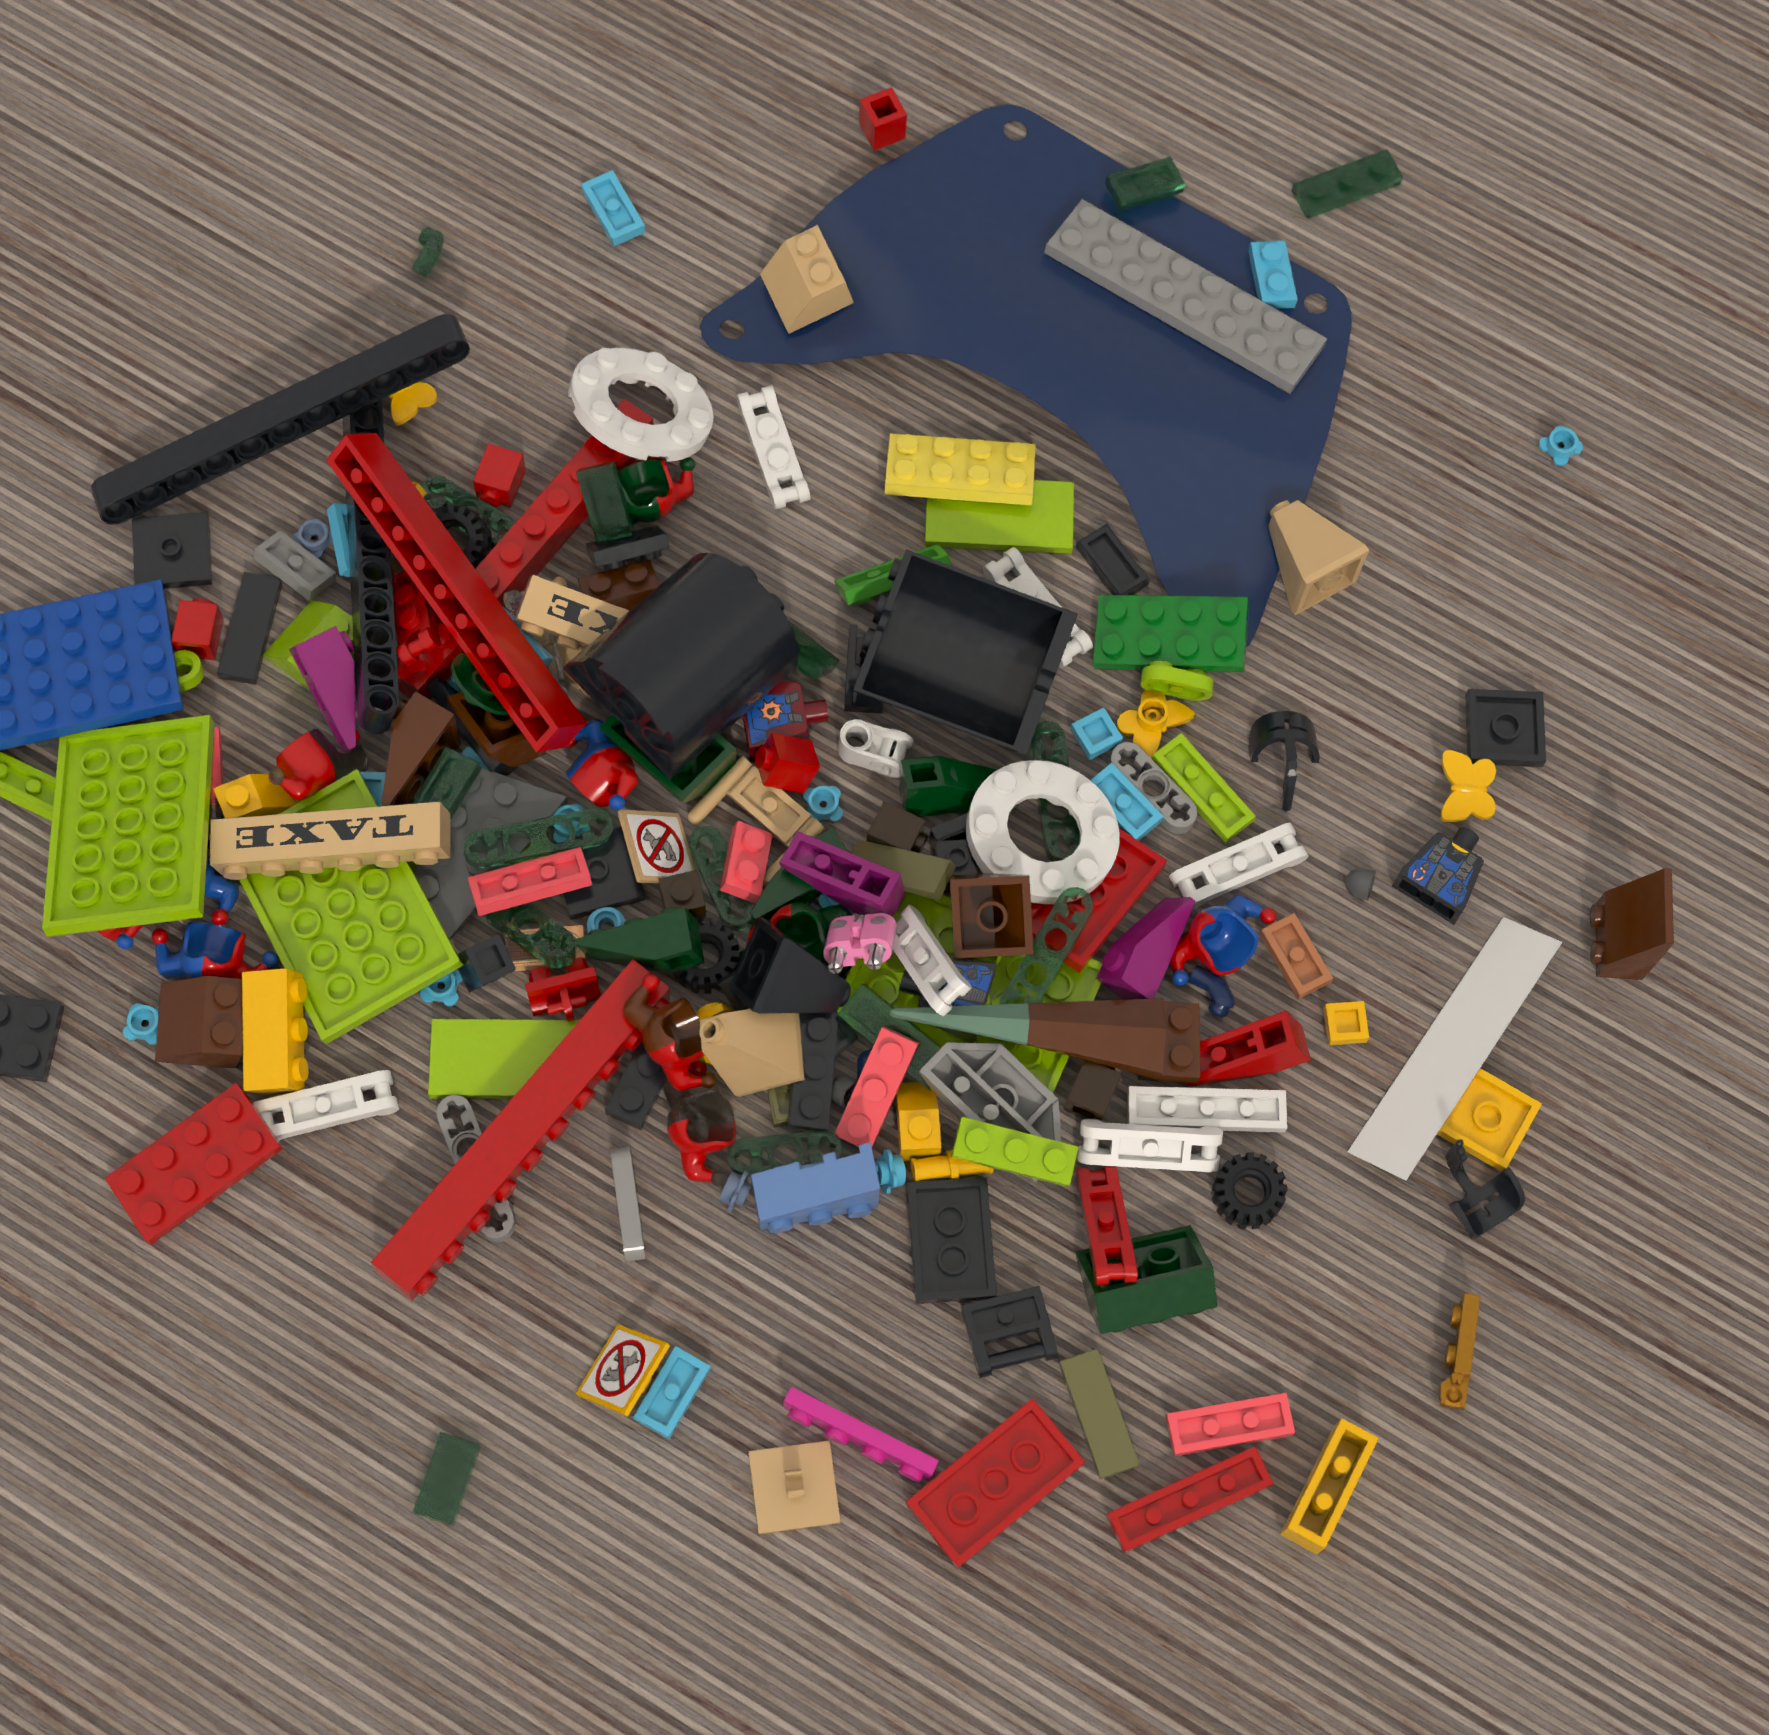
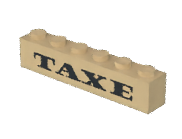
[514,575,629,651]
[210,802,450,880]

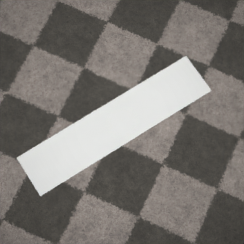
[1347,917,1562,1181]

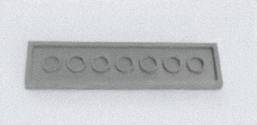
[1044,199,1328,394]

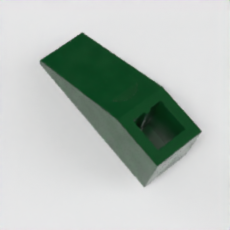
[899,756,1018,817]
[575,907,705,974]

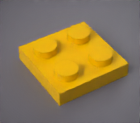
[1437,1068,1542,1172]

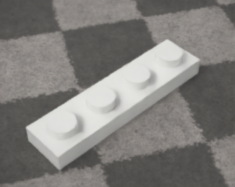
[1127,1086,1287,1133]

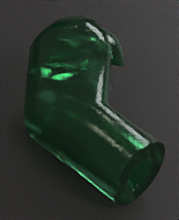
[411,227,444,278]

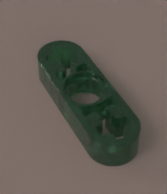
[422,476,514,550]
[689,826,754,931]
[485,903,577,968]
[727,1130,843,1178]

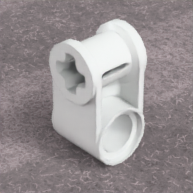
[837,719,914,778]

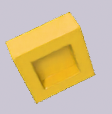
[1323,1001,1369,1045]

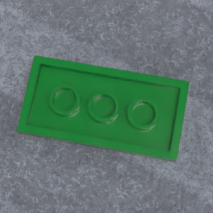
[1093,595,1249,672]

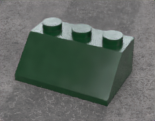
[599,715,736,803]
[1075,1225,1218,1334]

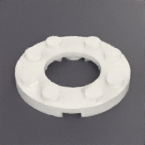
[568,348,713,462]
[966,760,1119,904]

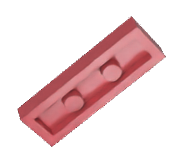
[467,847,592,916]
[834,1026,920,1149]
[1165,1393,1295,1457]

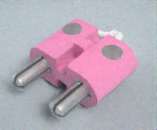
[824,913,897,974]

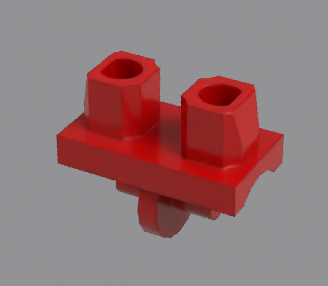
[525,957,601,1022]

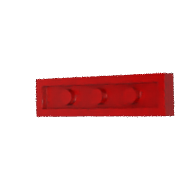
[1106,1446,1274,1553]

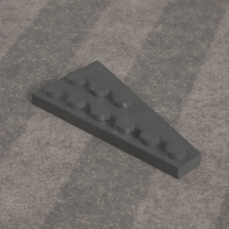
[414,760,568,940]

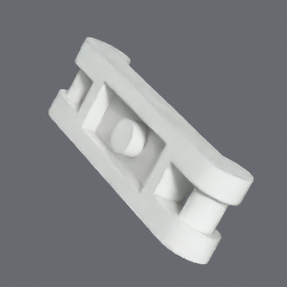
[736,385,811,510]
[982,547,1093,668]
[1169,823,1309,910]
[893,904,972,1016]
[253,1070,399,1141]
[1077,1119,1223,1172]

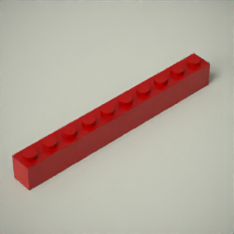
[397,399,654,700]
[326,433,587,753]
[371,959,670,1301]

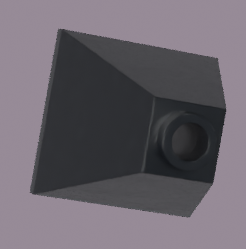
[728,917,851,1014]

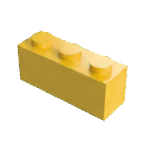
[242,968,309,1095]
[1280,1418,1379,1555]

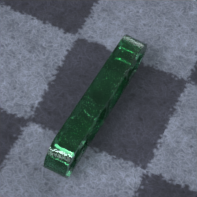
[1030,721,1080,862]
[463,808,613,868]
[999,887,1094,1004]

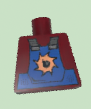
[742,682,828,762]

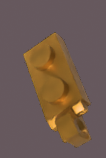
[1439,1293,1480,1410]

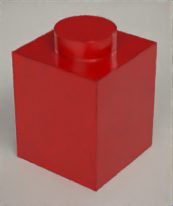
[859,87,907,151]
[473,443,526,508]
[171,598,224,661]
[755,732,820,794]

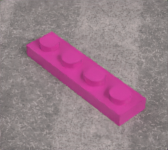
[783,1387,939,1483]

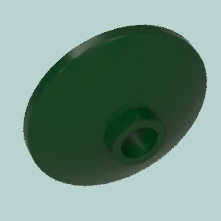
[451,653,508,715]

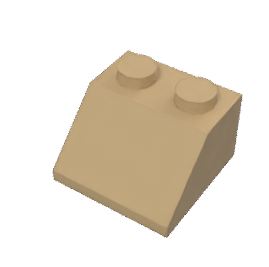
[760,225,854,334]

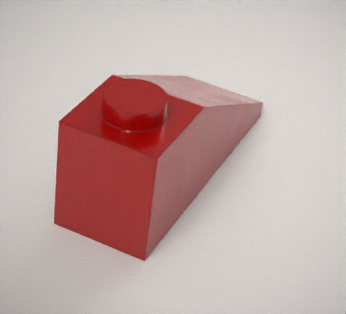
[1186,1010,1311,1087]

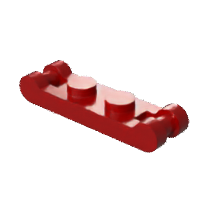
[392,570,441,666]
[1075,1166,1137,1285]

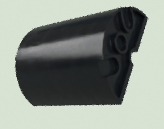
[848,549,1078,756]
[563,553,800,780]

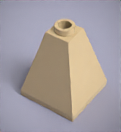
[1268,500,1369,616]
[699,1009,805,1097]

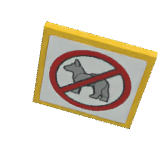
[576,1324,670,1417]

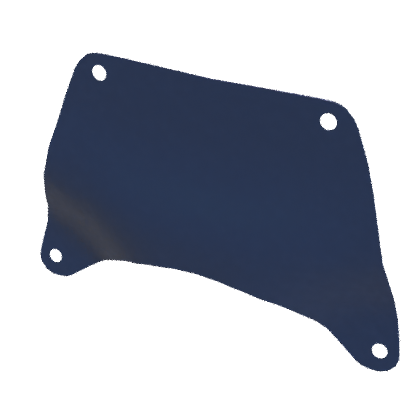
[700,105,1352,647]

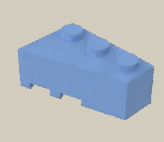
[751,1142,880,1233]

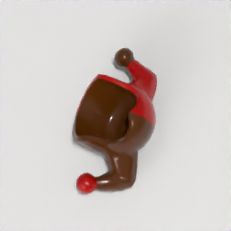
[622,973,716,1091]

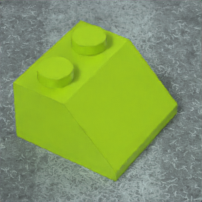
[263,600,355,690]

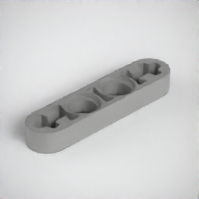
[436,1095,516,1243]

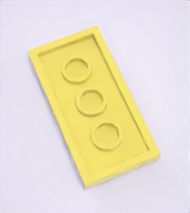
[884,433,1036,505]

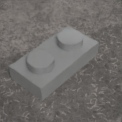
[253,530,336,601]

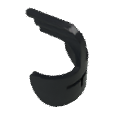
[1249,711,1320,811]
[1445,1139,1525,1239]

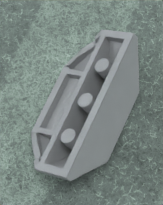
[919,1042,1061,1183]

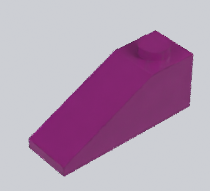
[289,626,356,752]
[779,831,905,917]
[1096,897,1196,1000]

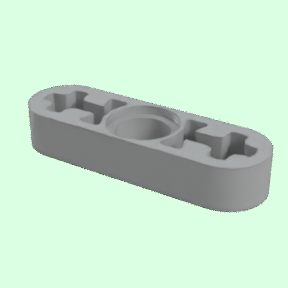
[1109,742,1197,834]
[610,1146,646,1262]

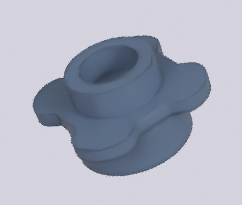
[292,518,333,559]
[719,1171,752,1212]

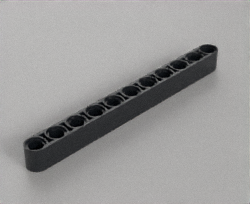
[91,314,470,525]
[342,399,399,734]

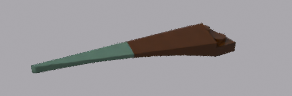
[890,998,1200,1083]

